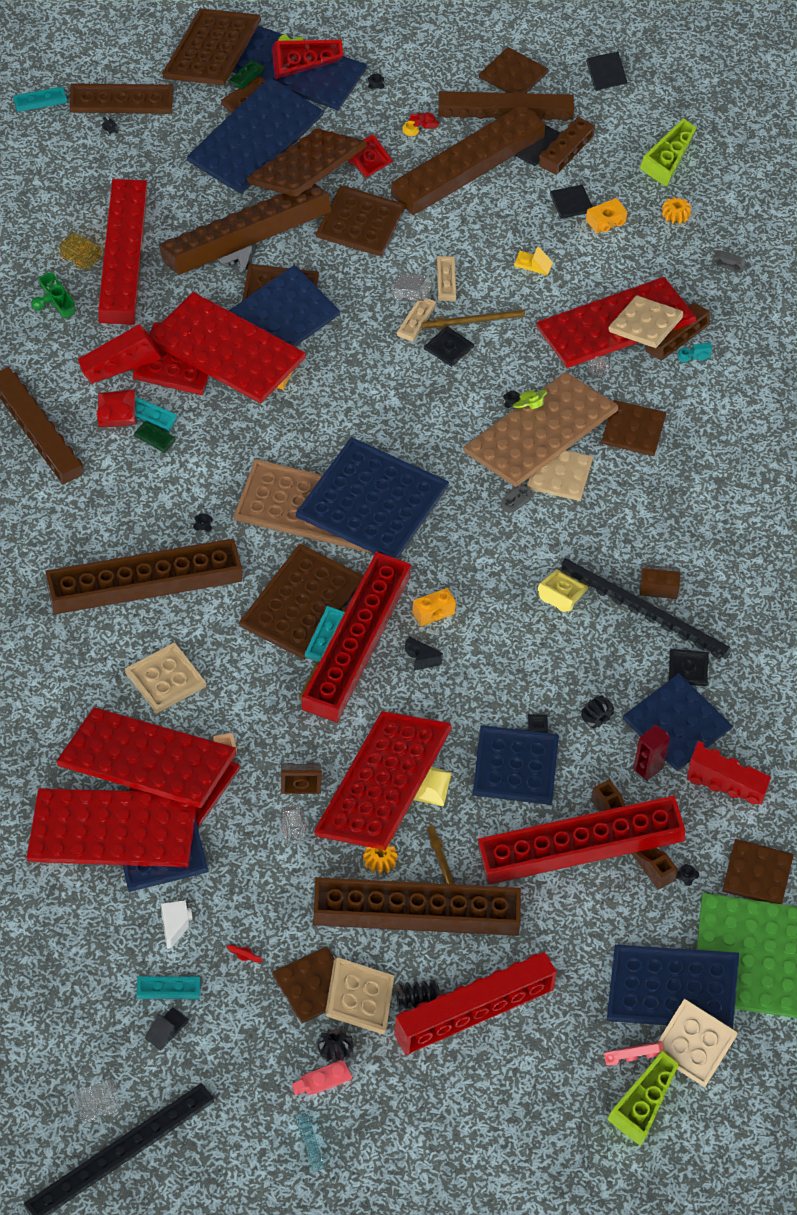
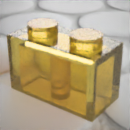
[59,232,101,271]

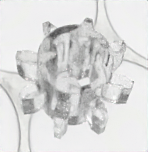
[588,356,610,378]

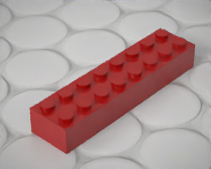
[394,952,557,1056]

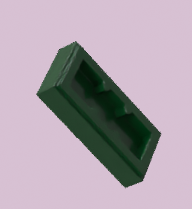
[229,60,265,89]
[134,421,175,453]

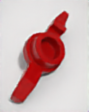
[226,945,263,963]

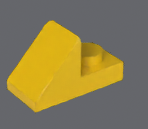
[514,246,553,275]

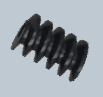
[396,980,440,1010]

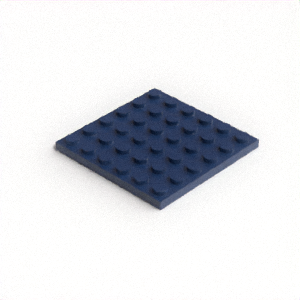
[296,437,449,559]

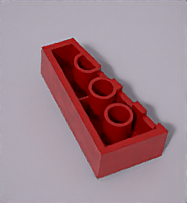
[272,39,343,80]
[78,324,162,384]
[686,741,771,805]

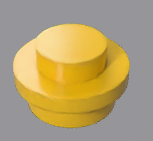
[402,121,419,136]

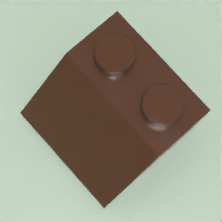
[639,564,680,599]
[281,763,322,794]

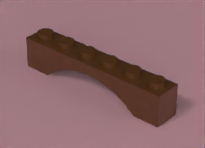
[591,779,678,890]

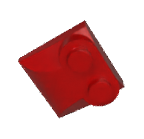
[347,134,393,178]
[96,389,136,427]

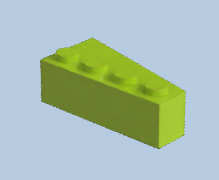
[640,118,697,187]
[607,1051,679,1146]

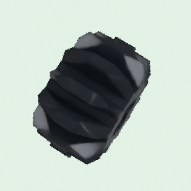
[581,695,614,729]
[317,1027,354,1063]

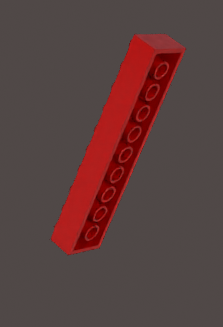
[98,179,147,325]
[301,552,411,723]
[478,795,685,885]

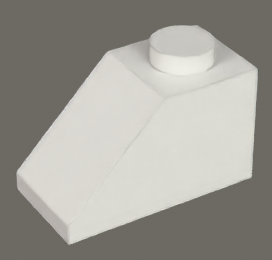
[161,901,192,949]

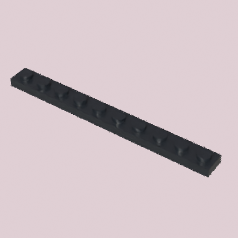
[561,558,730,659]
[24,1083,214,1215]

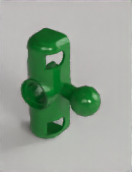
[31,273,76,318]

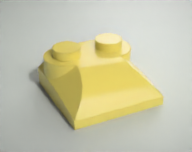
[538,569,589,612]
[413,767,452,806]

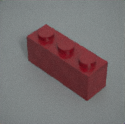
[633,725,670,781]

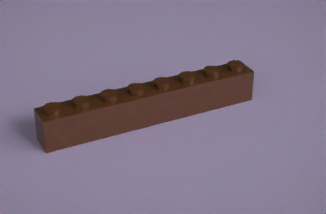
[438,91,574,121]
[0,367,83,485]

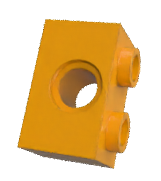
[586,198,628,234]
[412,588,456,627]

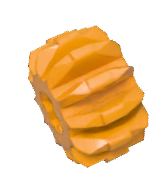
[662,196,691,225]
[363,844,398,875]

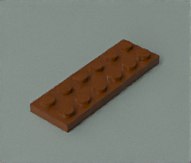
[70,83,173,114]

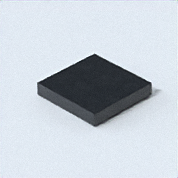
[586,51,628,91]
[550,184,593,219]
[424,326,474,367]
[668,649,708,686]

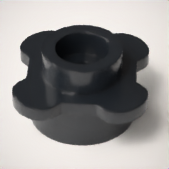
[368,74,385,89]
[101,117,118,134]
[503,391,520,408]
[193,513,213,532]
[676,864,699,886]

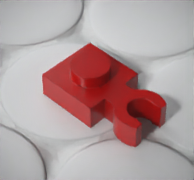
[408,112,439,129]

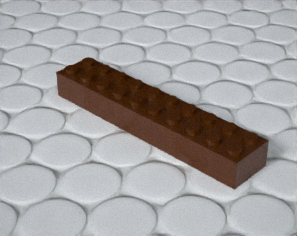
[391,104,545,215]
[159,184,332,275]
[45,538,242,615]
[313,877,521,936]

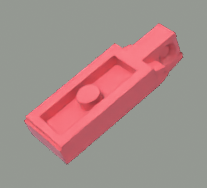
[604,1041,664,1065]
[292,1060,352,1095]

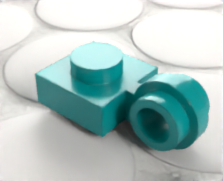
[677,342,712,363]

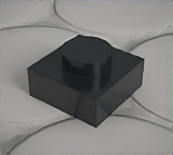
[527,714,548,733]

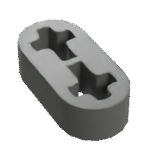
[712,251,746,273]
[501,486,532,513]

